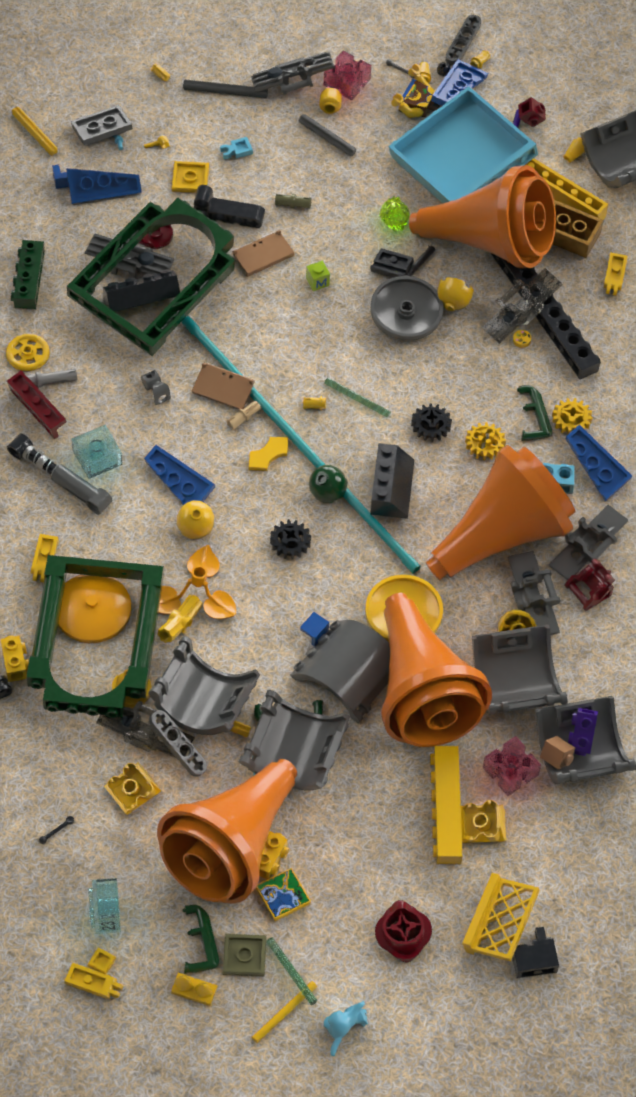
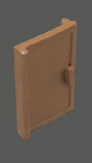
[232,230,294,277]
[192,362,255,410]

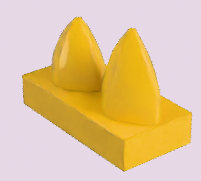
[171,973,218,1006]

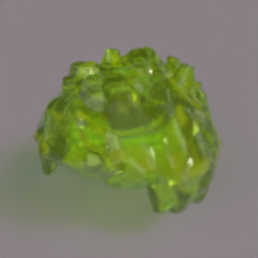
[379,196,410,231]

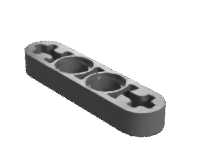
[445,15,481,66]
[149,710,207,776]

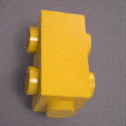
[0,635,29,682]
[259,831,289,879]

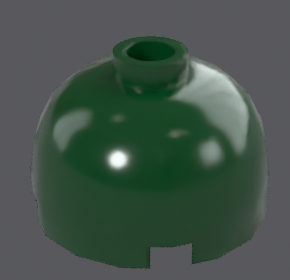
[308,465,348,503]

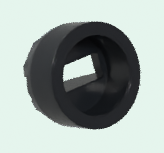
[437,62,451,76]

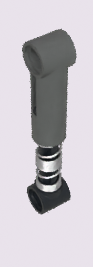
[7,433,113,515]

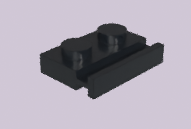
[370,248,414,278]

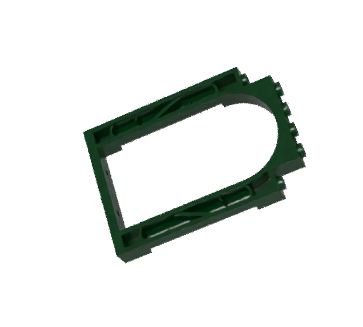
[67,197,235,356]
[26,555,164,718]

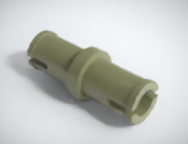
[275,194,312,209]

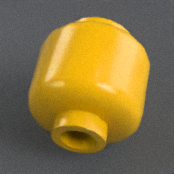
[319,88,342,114]

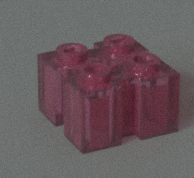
[323,50,372,100]
[483,736,541,796]

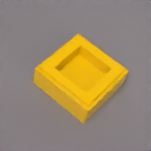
[87,947,116,974]

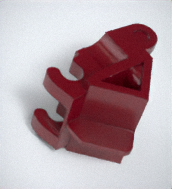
[564,559,615,611]

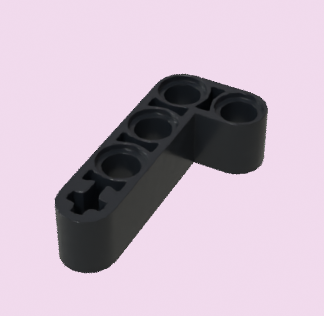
[194,185,265,228]

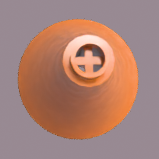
[409,165,556,268]
[425,445,576,581]
[381,593,492,747]
[157,759,297,904]

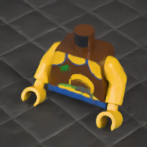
[391,64,442,118]

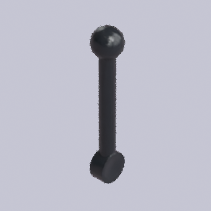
[39,816,74,844]

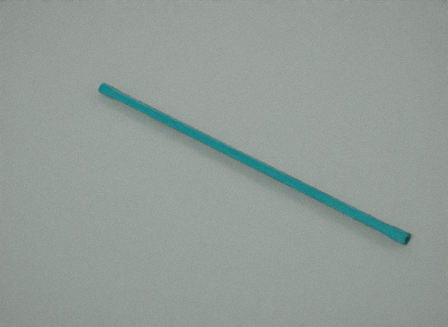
[182,316,421,574]

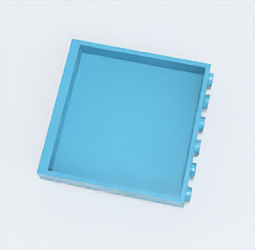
[388,86,538,203]

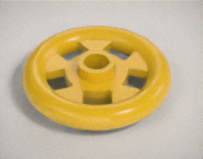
[6,334,50,371]

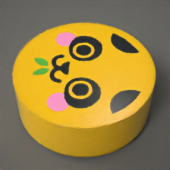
[513,330,531,348]

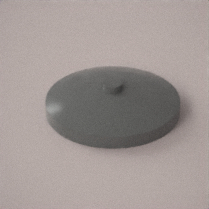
[370,276,443,341]

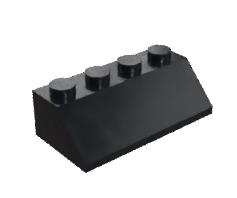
[103,269,180,312]
[370,443,415,519]

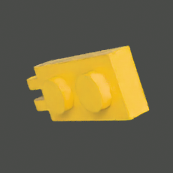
[603,252,628,296]
[30,534,59,583]
[64,962,124,999]

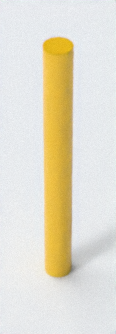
[251,981,317,1043]

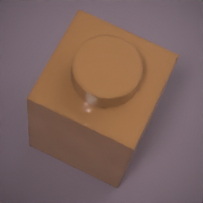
[540,736,575,769]

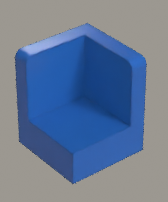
[52,164,69,189]
[300,612,329,647]

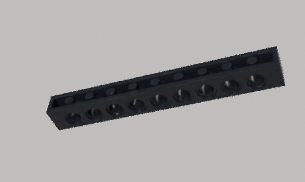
[490,253,601,380]

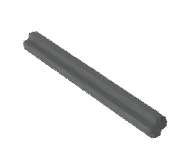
[183,79,268,98]

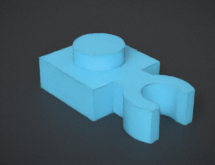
[220,137,253,159]

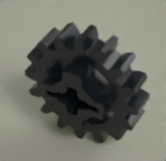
[411,403,452,442]
[270,519,311,560]

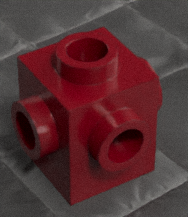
[518,97,546,127]

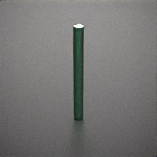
[324,378,391,418]
[266,937,317,1005]

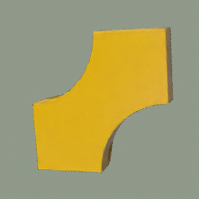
[249,437,288,471]

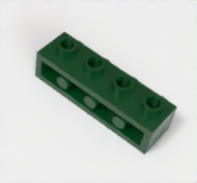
[11,240,45,309]

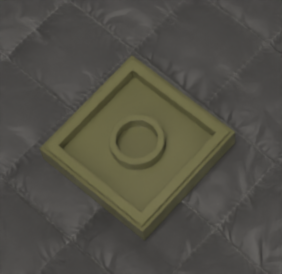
[223,934,267,977]

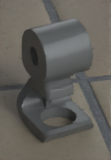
[141,370,171,405]

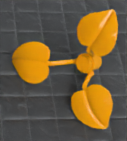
[159,545,236,619]

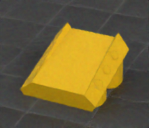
[104,762,161,815]
[461,800,507,843]

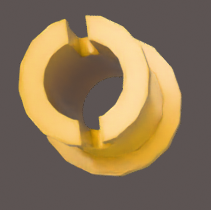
[470,50,491,69]
[303,396,326,411]

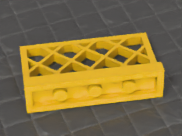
[462,873,540,962]

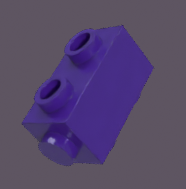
[568,708,598,756]

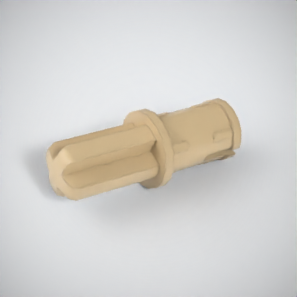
[226,401,261,430]

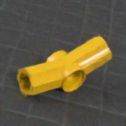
[157,595,203,643]

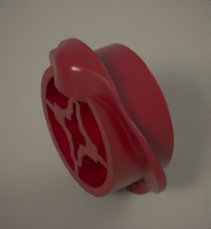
[375,900,432,963]

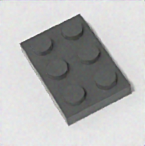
[71,105,133,146]

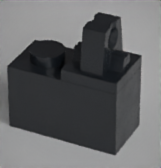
[512,927,559,978]

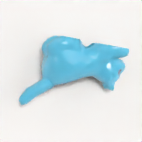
[323,1001,368,1056]

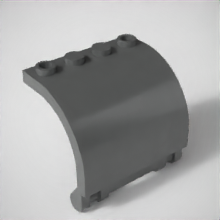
[580,110,636,188]
[290,619,390,723]
[472,625,568,715]
[148,636,260,735]
[239,690,350,791]
[535,696,636,785]

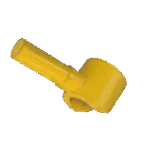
[144,135,170,149]

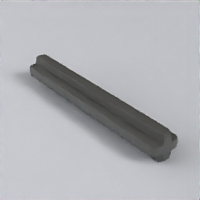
[299,114,356,156]

